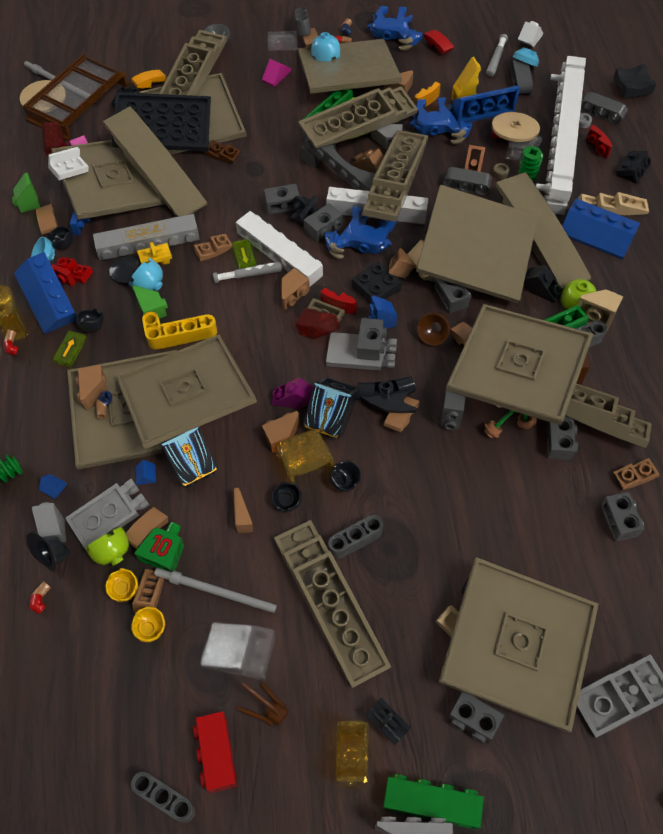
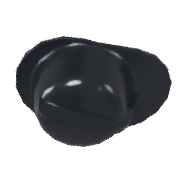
[26,532,70,571]

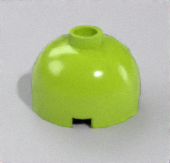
[560,279,597,309]
[85,527,129,566]

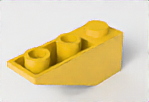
[451,57,481,101]

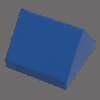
[135,460,156,485]
[39,474,67,499]

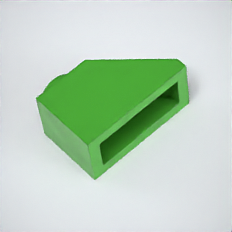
[12,173,40,213]
[132,286,168,319]

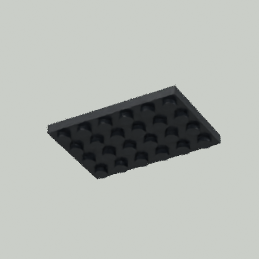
[111,92,211,151]

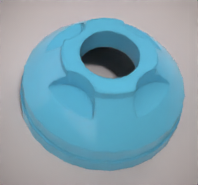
[513,47,539,67]
[31,237,55,262]

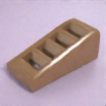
[234,488,253,534]
[132,569,165,613]

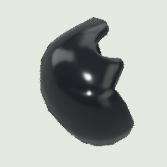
[47,226,73,250]
[76,308,104,332]
[329,460,361,492]
[271,482,302,513]

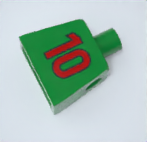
[134,522,184,572]

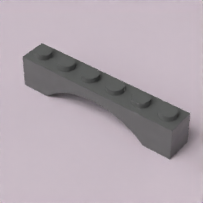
[302,133,376,191]

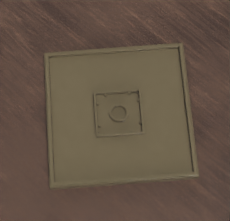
[298,39,402,94]
[140,73,246,155]
[51,140,165,220]
[416,185,538,304]
[446,304,593,425]
[116,334,257,449]
[67,350,177,470]
[438,557,599,733]

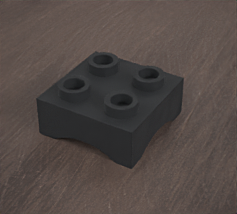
[613,64,656,98]
[352,261,402,304]

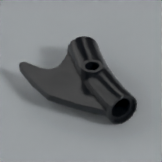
[357,376,417,413]

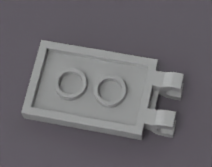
[326,332,397,371]
[65,479,149,549]

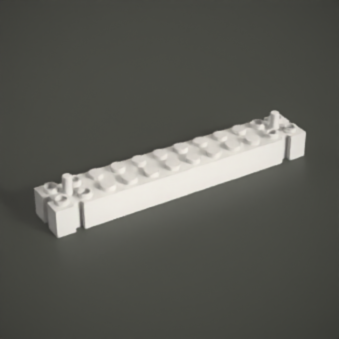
[536,56,586,215]

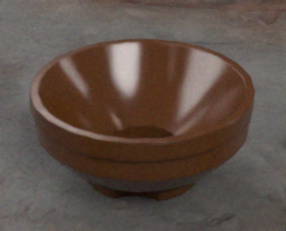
[417,313,450,346]

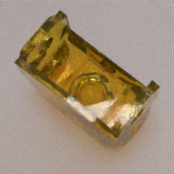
[0,285,28,341]
[276,430,335,483]
[336,721,368,788]

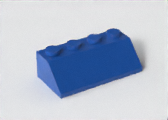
[451,85,520,124]
[562,199,640,260]
[14,252,76,334]

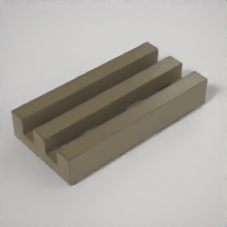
[305,298,345,327]

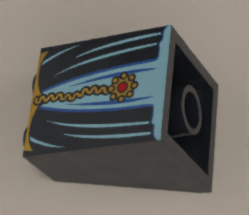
[303,377,361,439]
[159,427,219,488]

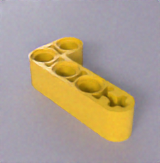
[142,312,217,350]

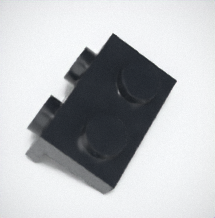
[616,150,651,183]

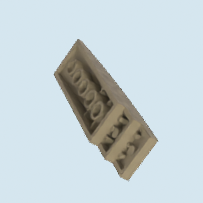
[159,30,227,96]
[298,86,418,148]
[103,106,207,217]
[363,130,428,222]
[496,172,591,289]
[566,383,652,448]
[274,520,391,688]

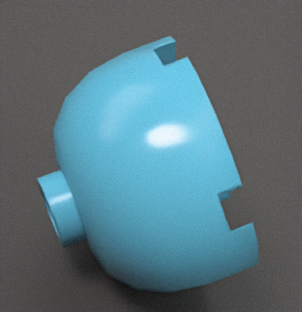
[311,32,340,61]
[129,258,163,291]

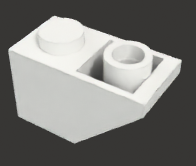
[518,21,543,47]

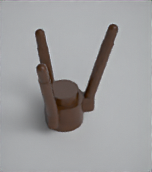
[236,682,289,727]

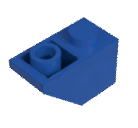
[368,296,397,329]

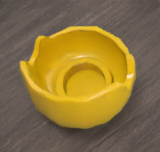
[105,568,139,602]
[131,607,165,643]

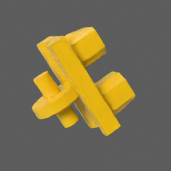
[137,242,172,265]

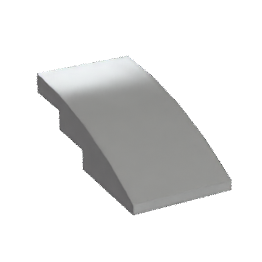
[577,654,663,738]

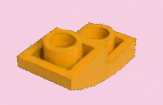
[131,70,166,89]
[413,82,441,107]

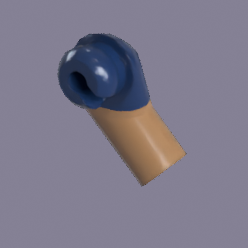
[340,18,352,36]
[96,391,113,419]

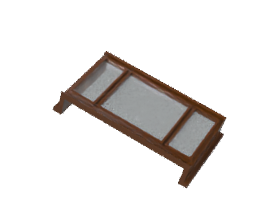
[23,53,130,141]

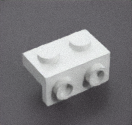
[48,147,89,180]

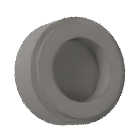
[579,113,592,128]

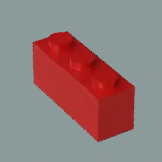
[193,711,238,793]

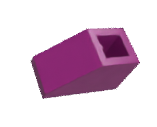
[271,377,314,409]

